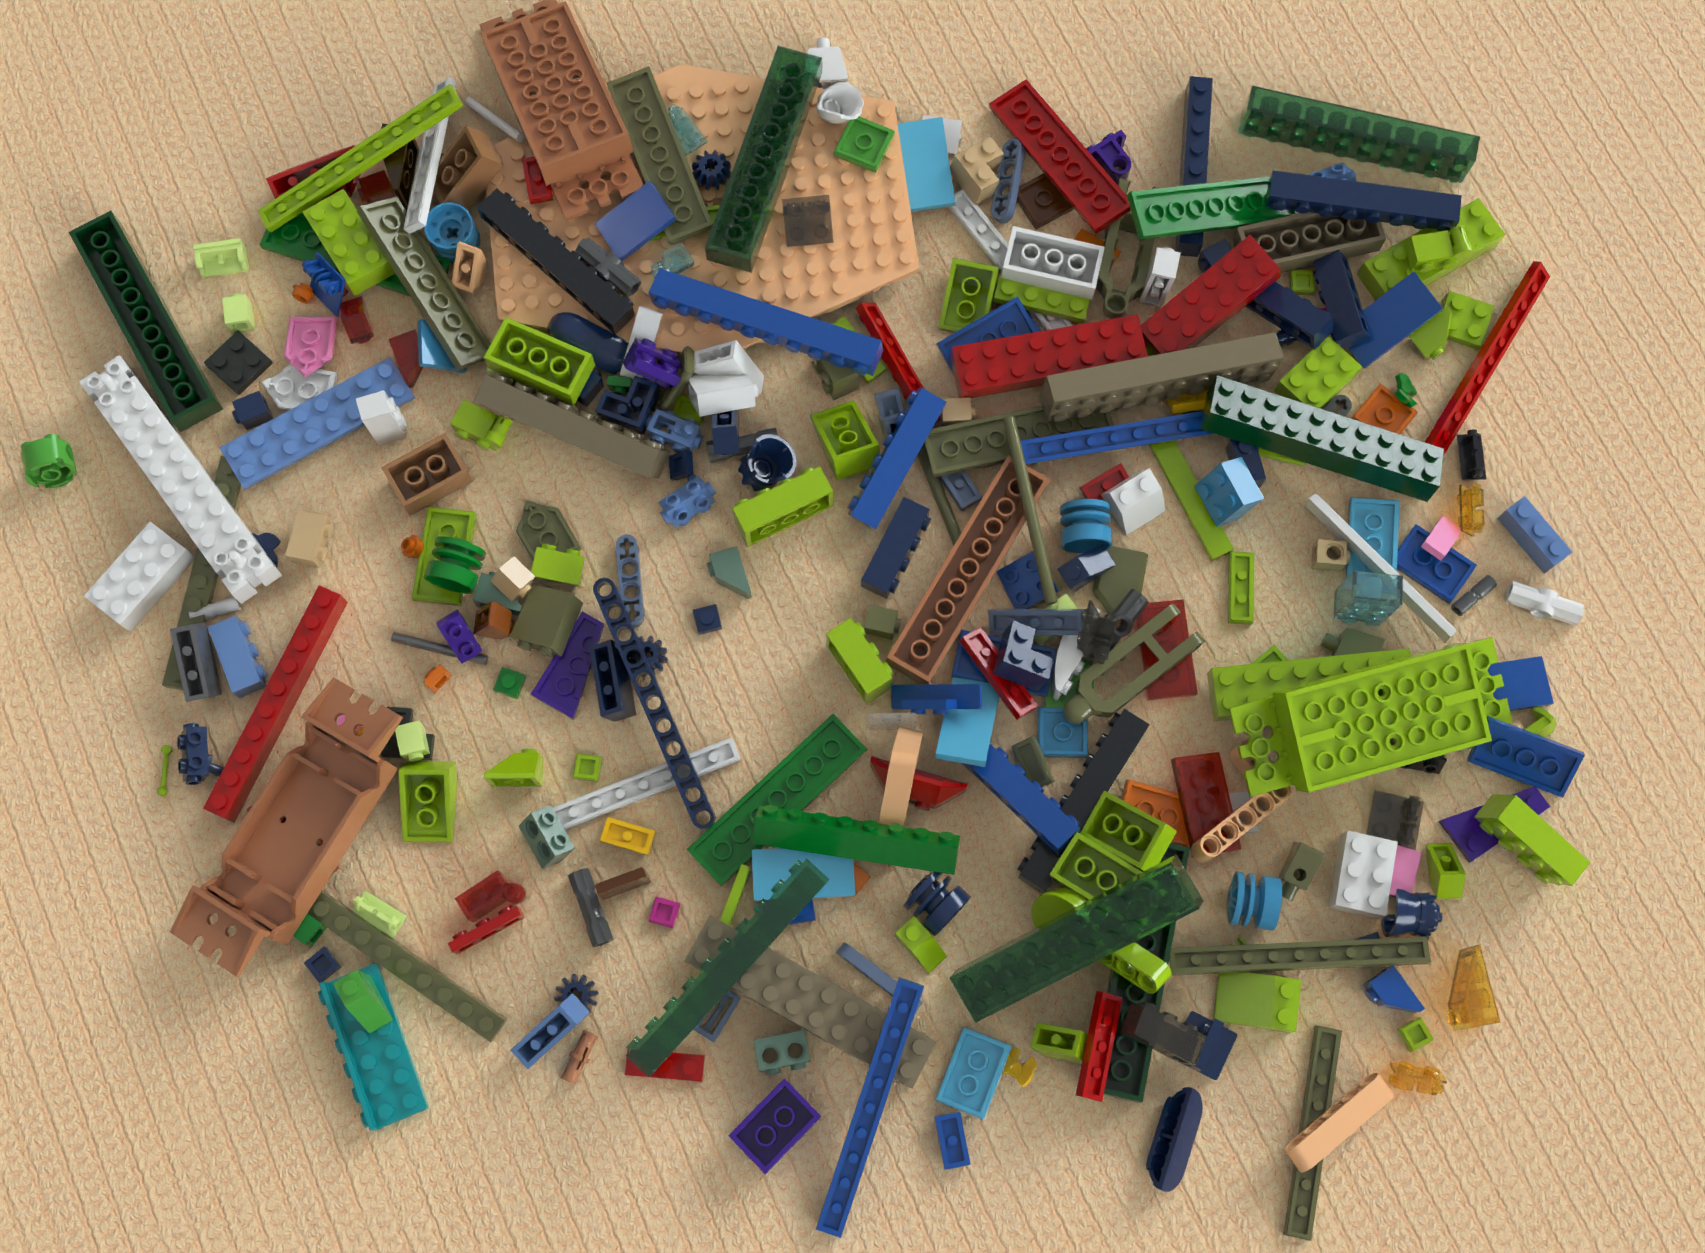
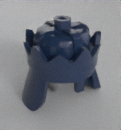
[738,434,797,491]
[1381,889,1443,940]

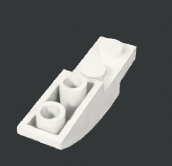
[1052,606,1101,701]

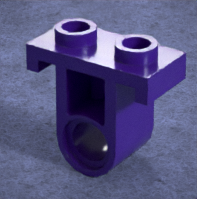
[1086,130,1132,184]
[436,609,483,664]

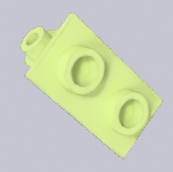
[352,891,408,938]

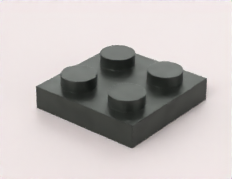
[204,330,273,395]

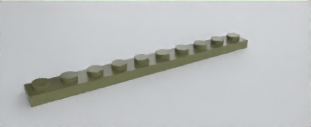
[162,456,241,690]
[308,890,507,1042]
[1169,937,1431,976]

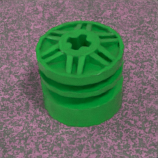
[424,536,486,594]

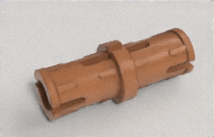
[560,1030,598,1085]

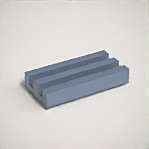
[692,984,741,1043]

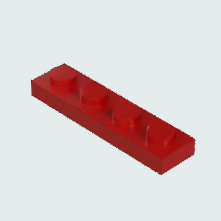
[959,627,1038,720]
[1075,991,1122,1102]

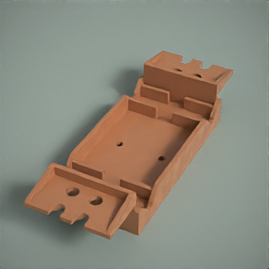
[479,0,643,221]
[170,677,403,977]

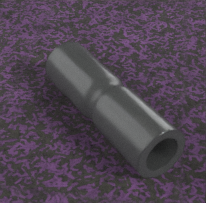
[1451,575,1497,616]

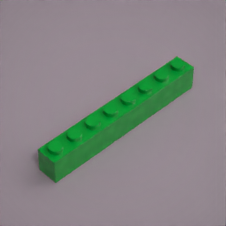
[753,805,960,875]

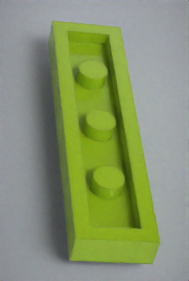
[993,277,1090,324]

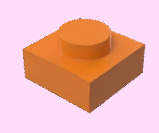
[423,664,452,694]

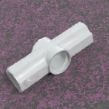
[1505,581,1584,626]

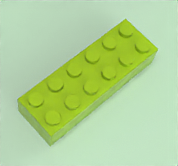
[1357,198,1506,301]

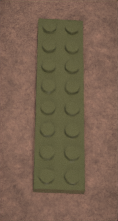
[606,66,714,245]
[356,196,491,370]
[923,406,1114,478]

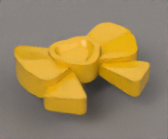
[1002,1048,1037,1087]

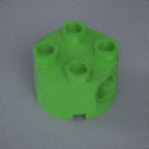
[20,434,77,488]

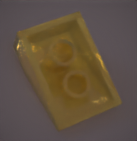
[1447,945,1500,1031]

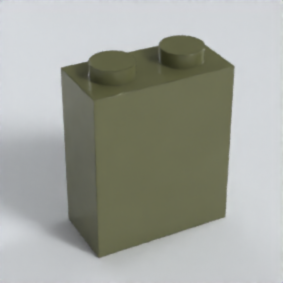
[510,584,583,657]

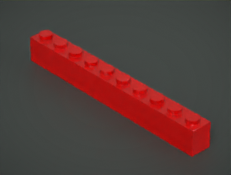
[203,585,348,823]

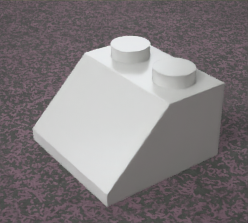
[1101,468,1166,536]

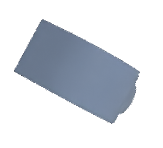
[874,388,904,438]

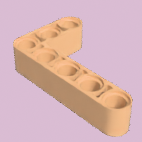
[879,727,923,827]
[1191,739,1292,863]

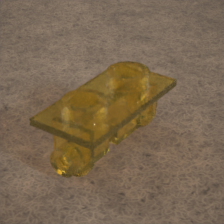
[1457,484,1485,537]
[1389,1062,1447,1096]

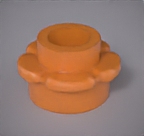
[292,283,315,304]
[401,535,423,558]

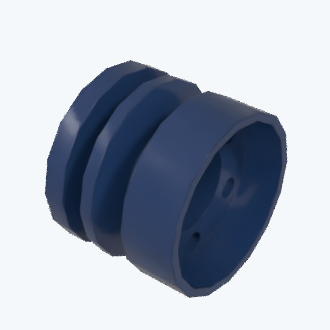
[903,872,971,936]

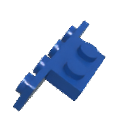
[891,684,982,714]

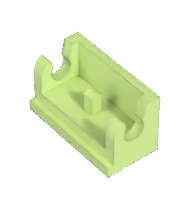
[193,238,249,278]

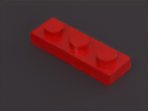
[448,905,525,954]
[625,1049,705,1082]

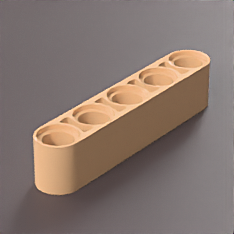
[1284,1072,1394,1173]

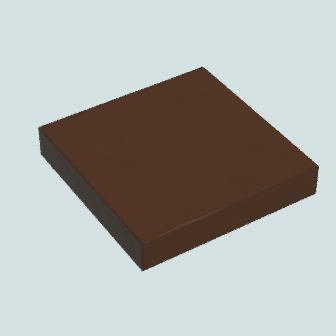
[1017,174,1074,230]
[595,867,651,900]

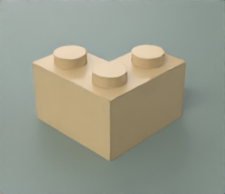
[950,136,1004,205]

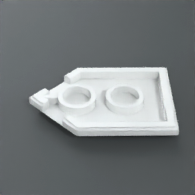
[262,364,337,411]

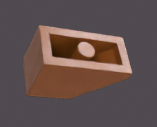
[473,601,514,640]

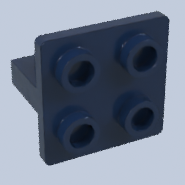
[1170,1011,1237,1080]

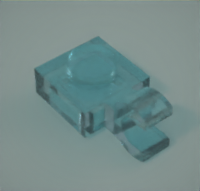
[651,243,694,278]

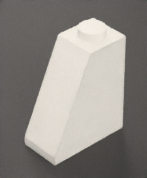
[694,340,764,395]
[687,375,758,417]

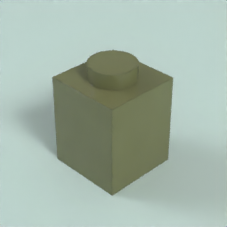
[864,604,902,640]

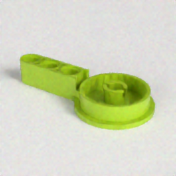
[1031,888,1172,994]

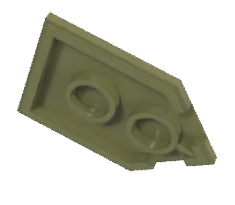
[653,346,694,412]
[516,500,582,561]
[1092,546,1148,613]

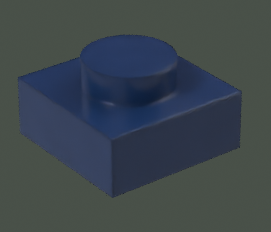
[669,450,693,481]
[693,604,722,635]
[304,946,342,983]

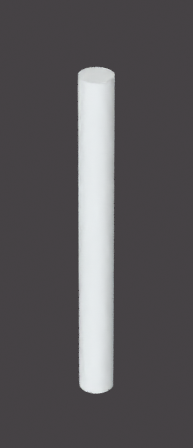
[465,97,524,142]

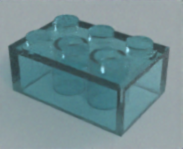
[1334,571,1403,626]

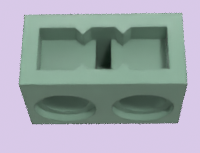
[519,805,575,869]
[754,1030,811,1076]

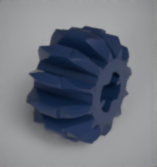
[692,150,731,191]
[628,636,668,677]
[554,974,599,1014]

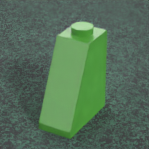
[333,970,393,1033]

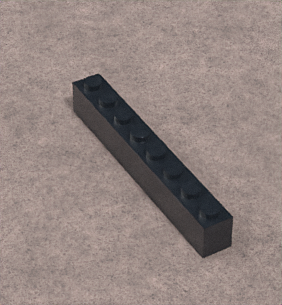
[477,188,635,335]
[1017,708,1150,894]

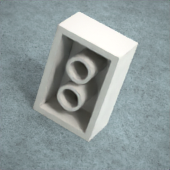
[1328,831,1398,919]

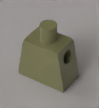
[1320,628,1385,656]
[1278,842,1325,901]

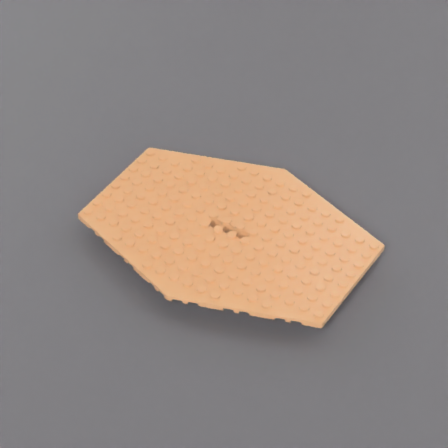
[486,64,919,355]

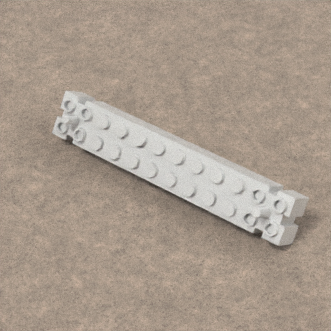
[79,355,282,604]

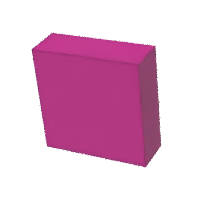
[649,897,680,929]

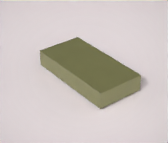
[1011,736,1055,787]

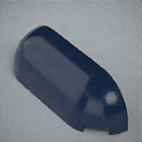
[547,312,629,375]
[1146,1087,1203,1192]

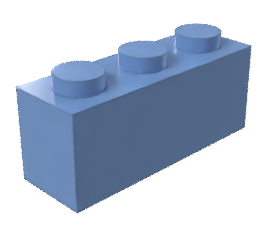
[1497,496,1572,574]
[208,616,268,698]
[511,993,590,1069]

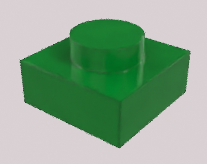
[607,376,633,395]
[493,667,526,699]

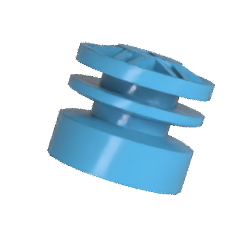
[424,202,481,263]
[1060,499,1112,553]
[1226,871,1282,931]

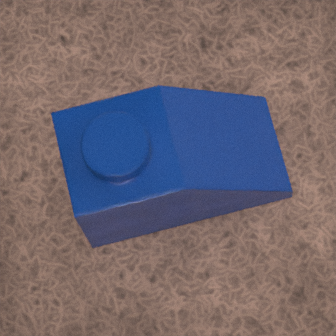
[1363,966,1425,1013]

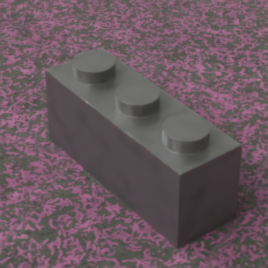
[170,623,222,702]

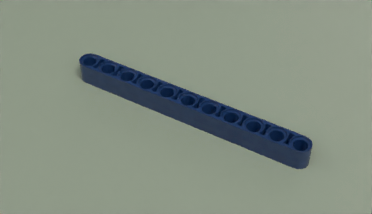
[593,578,716,829]

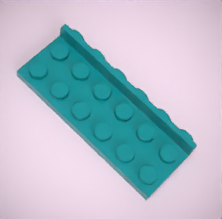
[318,963,429,1131]

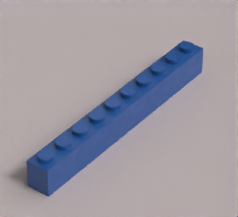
[648,268,883,376]

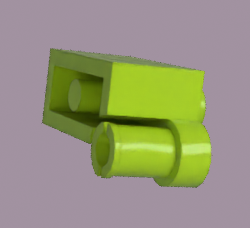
[1405,225,1474,273]
[450,400,513,451]

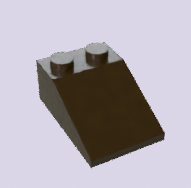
[381,123,419,211]

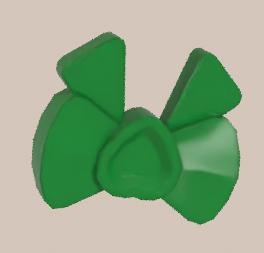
[1394,373,1417,408]

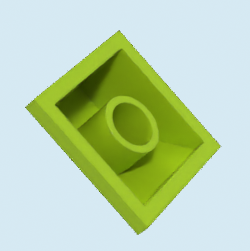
[484,749,543,787]

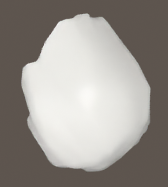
[816,82,864,124]

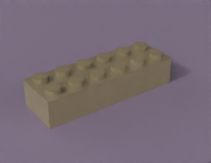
[1233,212,1386,273]

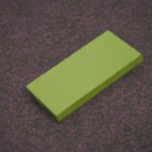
[411,507,477,606]

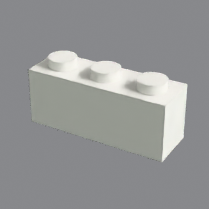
[1139,247,1181,307]
[356,390,408,446]

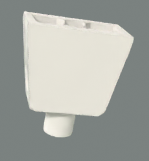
[805,38,848,89]

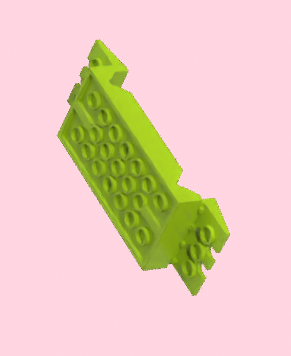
[1228,637,1512,797]

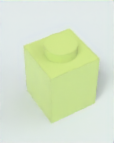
[222,293,255,333]
[395,720,430,762]

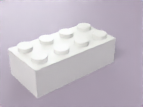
[1001,226,1105,301]
[84,522,195,632]

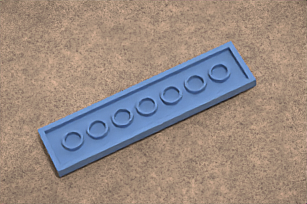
[219,357,415,490]

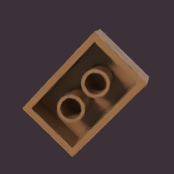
[433,125,504,210]
[381,432,473,516]

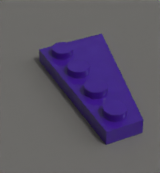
[531,611,604,720]
[1439,786,1551,863]

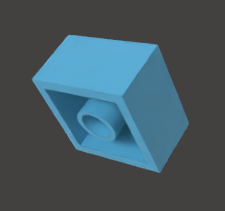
[1195,457,1264,527]

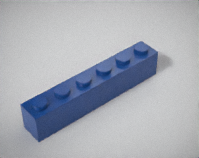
[847,388,946,529]
[962,741,1080,856]

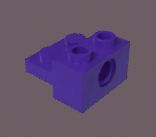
[623,337,681,389]

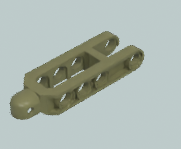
[1096,178,1159,319]
[1063,603,1205,725]

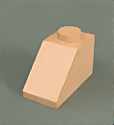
[452,241,488,293]

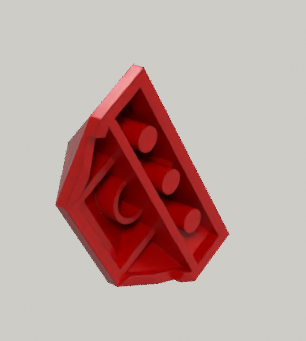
[266,145,361,205]
[870,756,968,811]

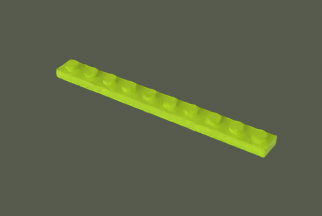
[258,84,463,233]

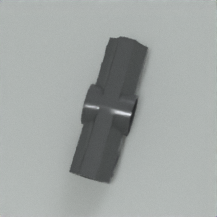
[575,237,642,297]
[1087,589,1149,658]

